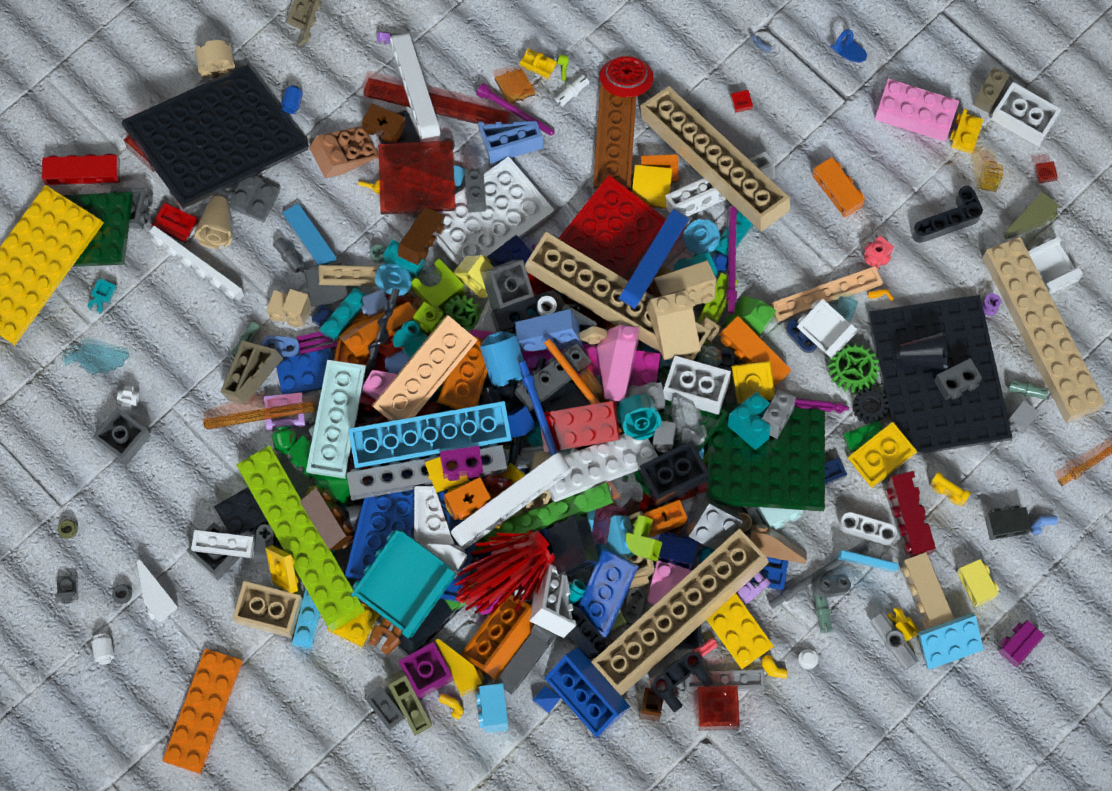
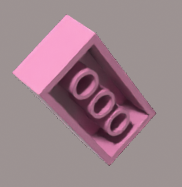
[875,79,959,142]

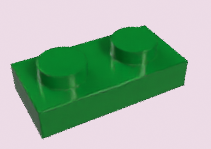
[843,421,883,453]

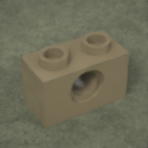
[973,67,1010,113]

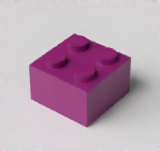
[398,642,453,700]

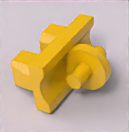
[519,48,557,79]

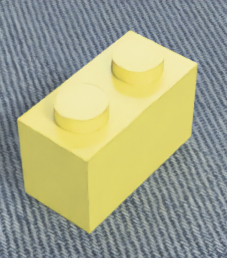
[957,559,999,608]

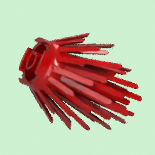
[454,529,555,616]

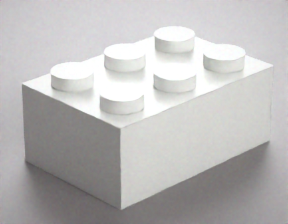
[991,82,1062,147]
[663,356,731,415]

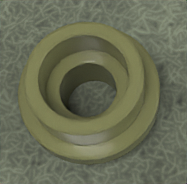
[58,520,78,539]

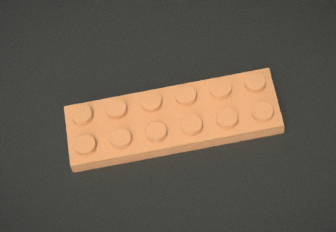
[372,315,477,421]

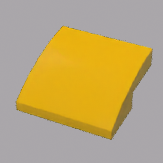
[632,165,672,209]

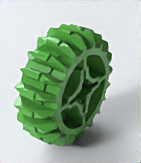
[828,342,880,394]

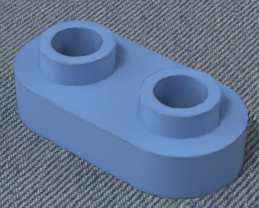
[261,335,300,358]

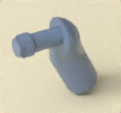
[750,34,772,53]

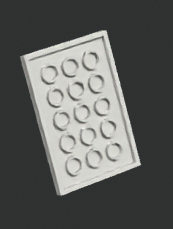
[434,156,555,267]

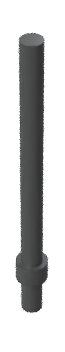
[768,540,869,609]

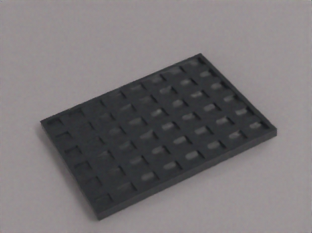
[868,295,1013,455]

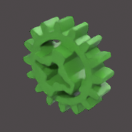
[442,295,482,333]

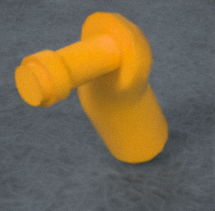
[868,289,894,301]

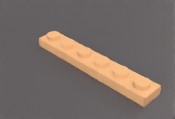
[770,266,883,322]

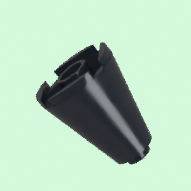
[896,332,948,370]

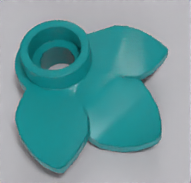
[393,321,428,358]

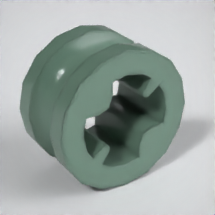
[370,244,386,263]

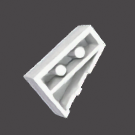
[530,564,576,638]

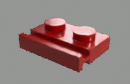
[151,203,198,243]

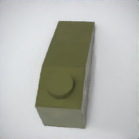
[1004,192,1060,239]
[384,670,432,736]

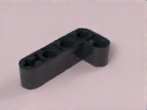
[912,186,983,243]

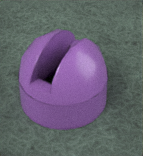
[377,31,392,45]

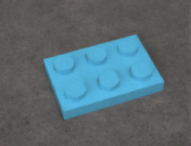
[918,613,984,670]

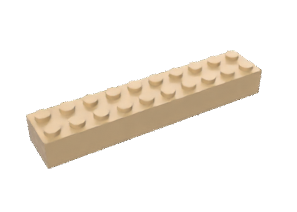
[640,86,790,231]
[525,232,710,361]
[982,237,1105,423]
[592,528,769,696]

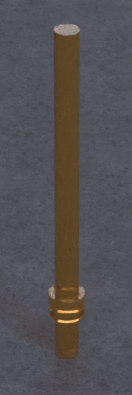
[1058,445,1112,486]

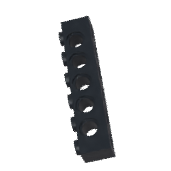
[490,289,586,334]

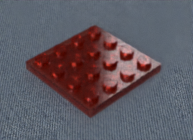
[378,140,456,215]

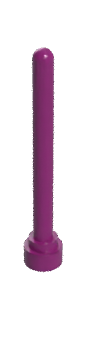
[476,82,555,136]

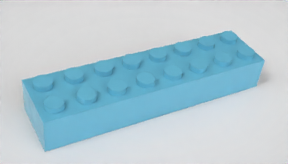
[348,401,511,468]

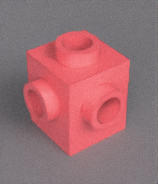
[863,235,894,269]

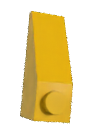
[435,639,484,697]

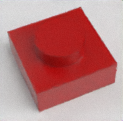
[730,90,753,113]

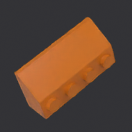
[460,595,535,681]

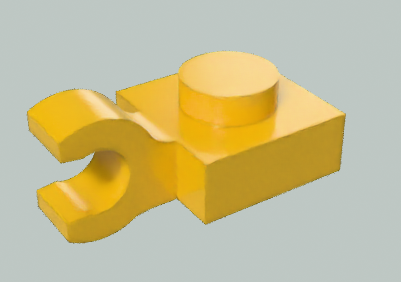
[887,607,920,641]

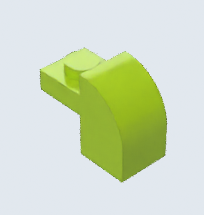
[626,515,662,561]

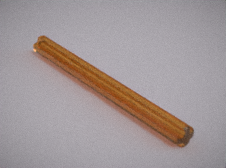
[203,401,315,429]

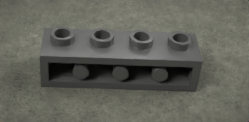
[515,344,592,412]

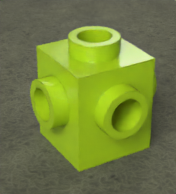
[413,302,444,334]

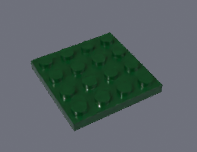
[62,192,133,267]

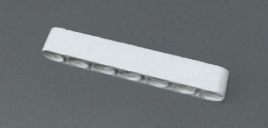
[390,32,440,139]
[451,453,572,549]

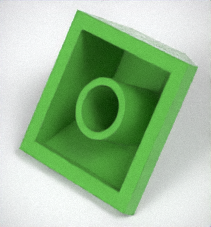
[722,296,776,338]

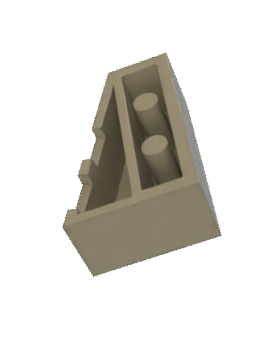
[220,340,283,405]

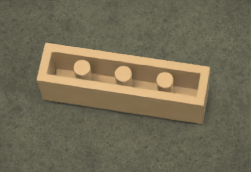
[901,553,954,630]

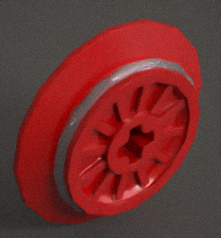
[599,56,654,97]

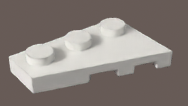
[414,486,454,546]

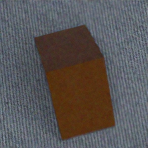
[640,688,663,722]

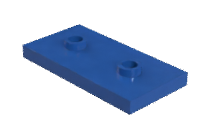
[578,548,639,637]

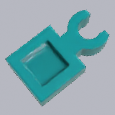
[88,278,117,314]

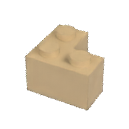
[266,289,312,328]

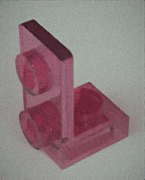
[592,505,627,544]

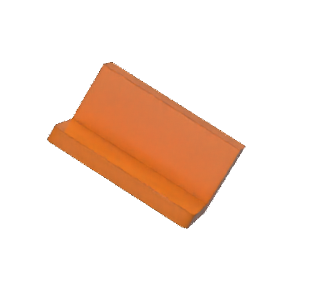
[640,154,679,183]

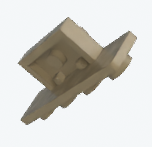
[285,0,321,47]

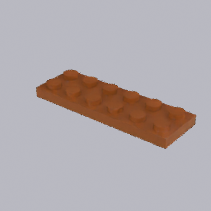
[593,84,636,191]

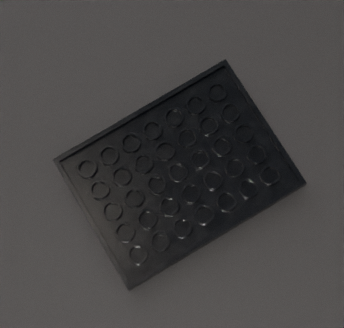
[122,64,309,209]

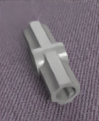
[870,612,919,671]

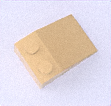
[646,291,701,360]

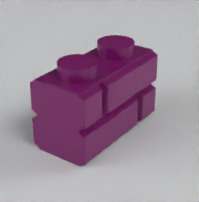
[999,620,1045,668]

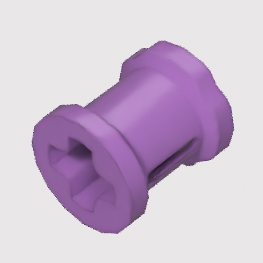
[982,293,1001,316]

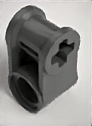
[254,524,276,563]

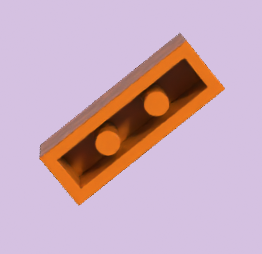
[812,157,865,218]

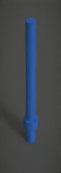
[518,361,558,456]

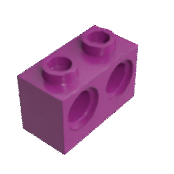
[440,446,483,481]

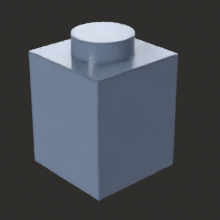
[361,289,388,318]

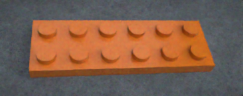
[162,648,243,775]

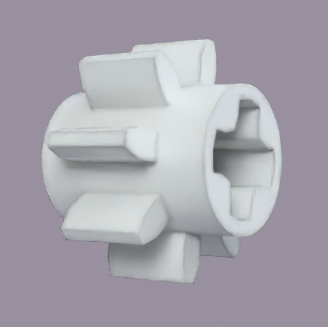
[117,386,139,410]

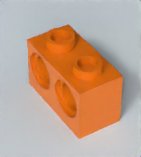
[643,500,687,538]

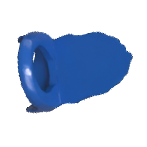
[830,29,867,63]

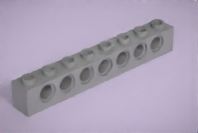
[347,444,507,500]

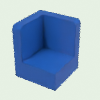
[507,406,536,438]

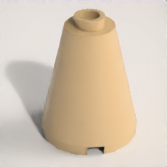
[194,195,233,249]

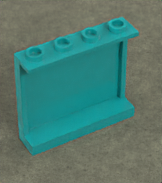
[351,530,458,638]

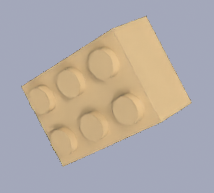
[654,261,716,307]
[232,581,303,638]

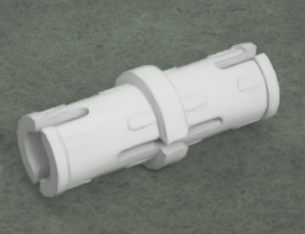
[555,75,589,107]

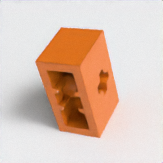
[444,477,491,520]

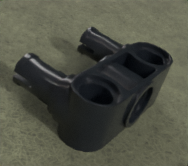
[650,652,714,713]

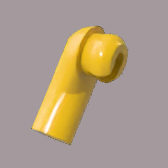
[762,655,788,679]

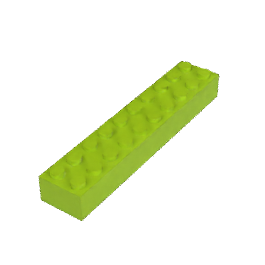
[236,445,366,631]

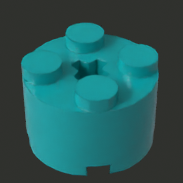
[617,393,661,440]

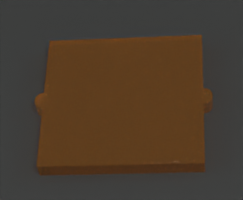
[495,69,536,104]

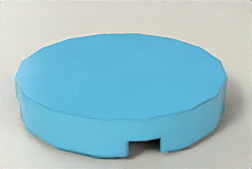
[683,219,720,254]
[374,263,412,296]

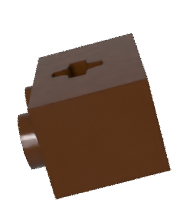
[362,103,406,143]

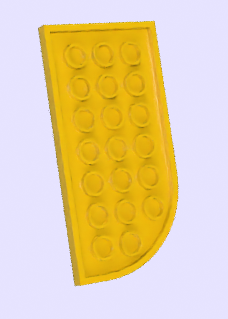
[0,185,104,346]

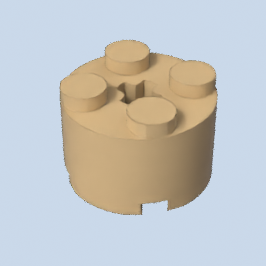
[195,40,235,79]

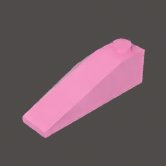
[597,325,639,401]
[647,561,692,605]

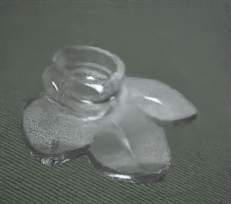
[607,472,643,508]

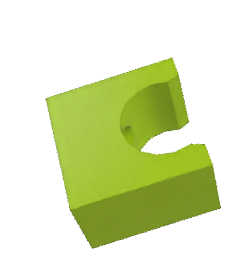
[411,259,465,312]

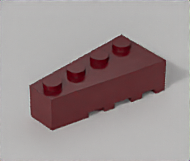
[885,470,936,558]

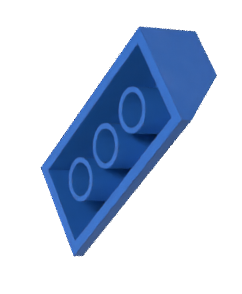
[544,647,631,738]

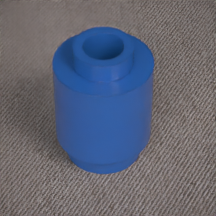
[281,85,303,114]

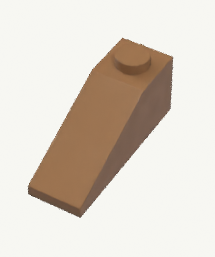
[750,524,807,564]

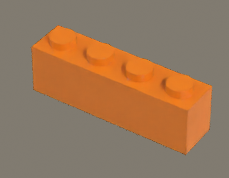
[719,316,792,387]

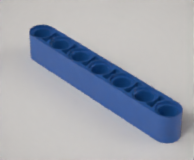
[618,208,690,309]

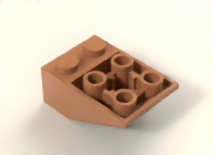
[309,126,379,178]

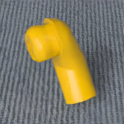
[439,693,464,720]

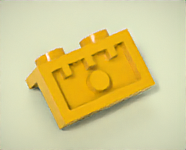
[950,109,984,154]

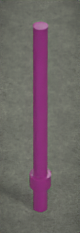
[726,207,737,314]

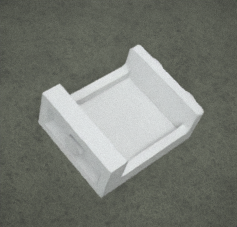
[1027,236,1083,294]
[797,299,858,359]

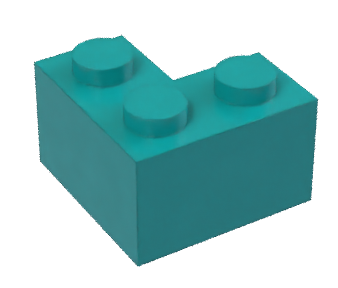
[728,391,771,450]

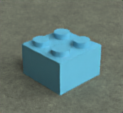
[476,684,509,733]

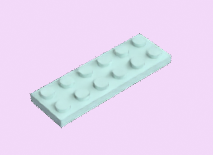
[306,360,366,479]

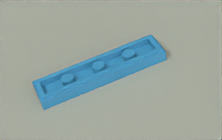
[282,203,337,266]

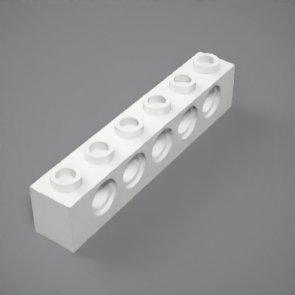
[665,152,775,216]

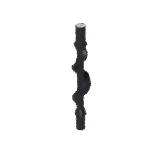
[364,288,400,380]

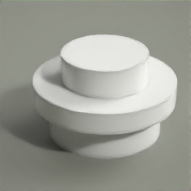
[798,649,818,669]

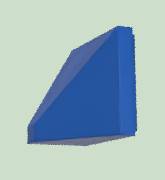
[533,686,561,714]

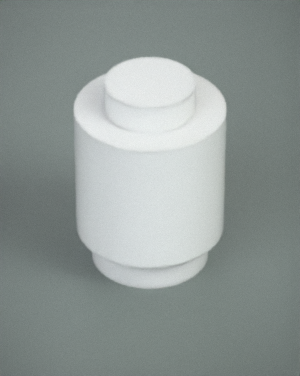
[91,634,114,665]

